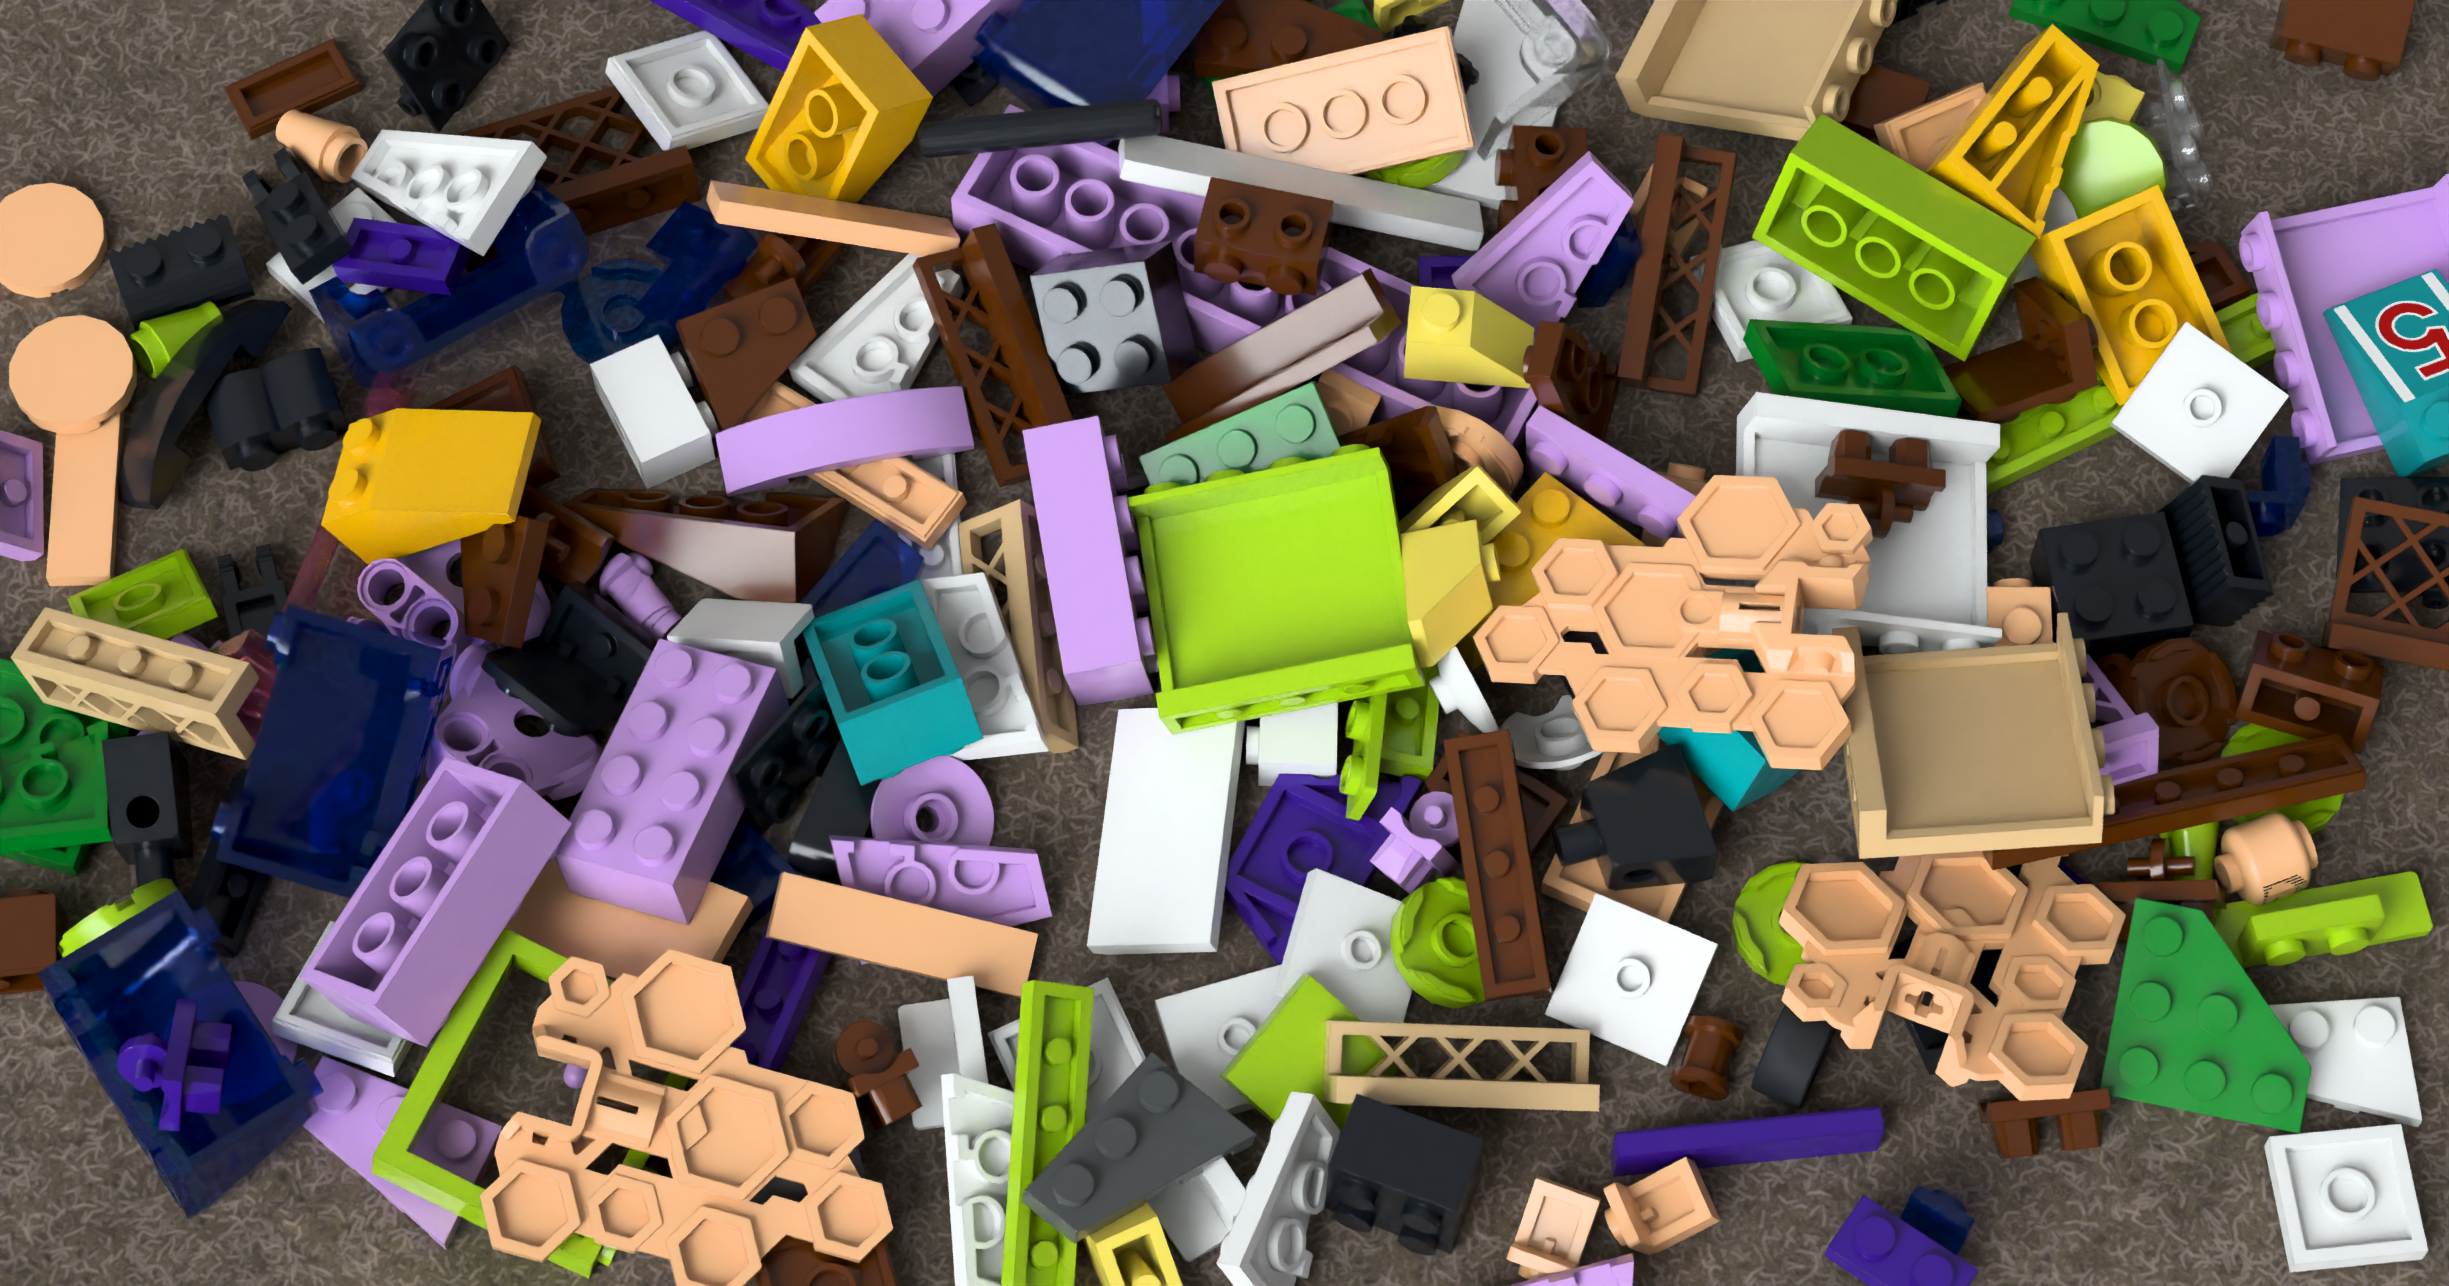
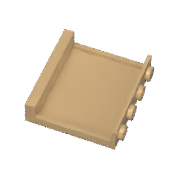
[1615,0,1898,141]
[1832,612,2115,859]

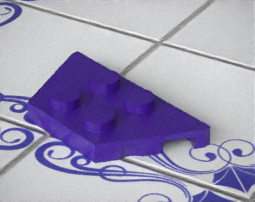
[1224,774,1422,965]

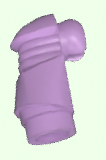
[599,552,683,640]

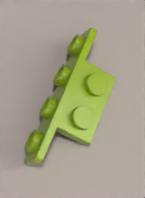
[1339,663,1440,821]
[2215,871,2433,968]

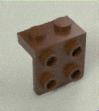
[1942,276,2099,424]

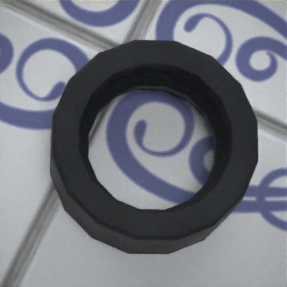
[1751,1004,1838,1109]

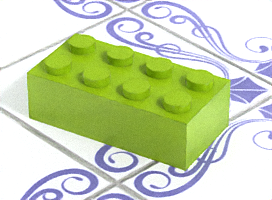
[1752,113,2037,362]

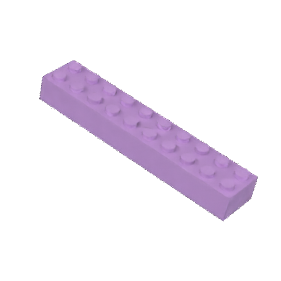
[951,104,1538,457]

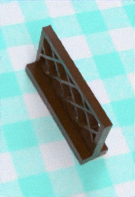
[455,86,701,273]
[2321,496,2449,671]

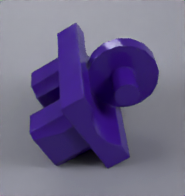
[117,998,233,1131]

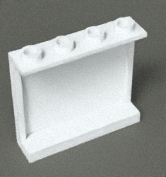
[1735,392,2002,654]

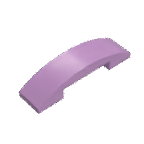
[715,386,974,497]

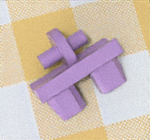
[1370,791,1460,894]

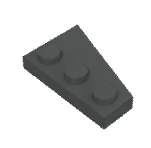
[1022,1052,1257,1244]

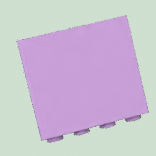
[2239,174,2449,465]

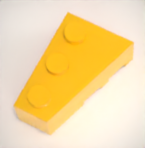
[1925,24,2099,243]
[1456,472,1645,670]

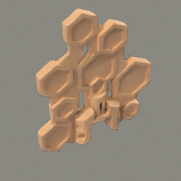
[1473,475,1873,770]
[1779,851,2126,1101]
[480,949,893,1286]

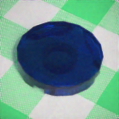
[561,258,685,365]

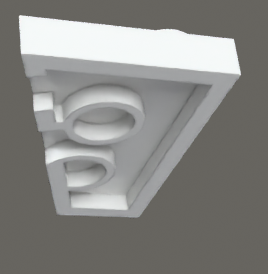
[788,254,964,403]
[923,572,1049,761]
[2269,997,2423,1127]
[941,1073,1014,1286]
[1216,1092,1341,1286]

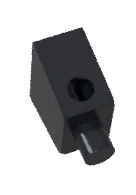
[102,732,193,888]
[1552,743,1718,891]

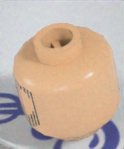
[2214,812,2318,906]

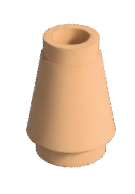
[276,109,368,183]

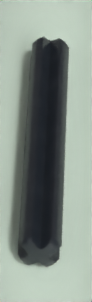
[918,99,1162,158]

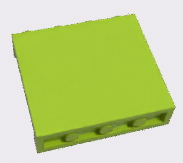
[1127,444,1425,735]

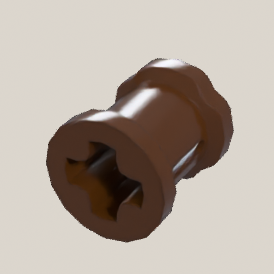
[1670,1015,1744,1101]

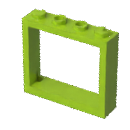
[372,927,697,1278]

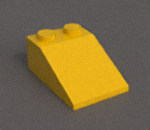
[745,14,933,203]
[2030,185,2233,407]
[321,408,541,565]

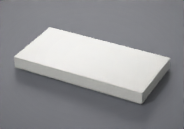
[1421,0,1586,210]
[1087,708,1245,955]

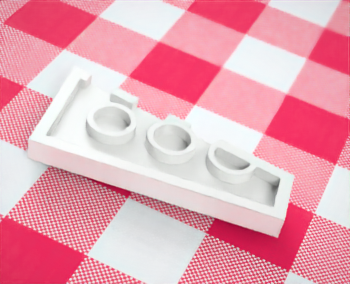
[351,129,547,256]

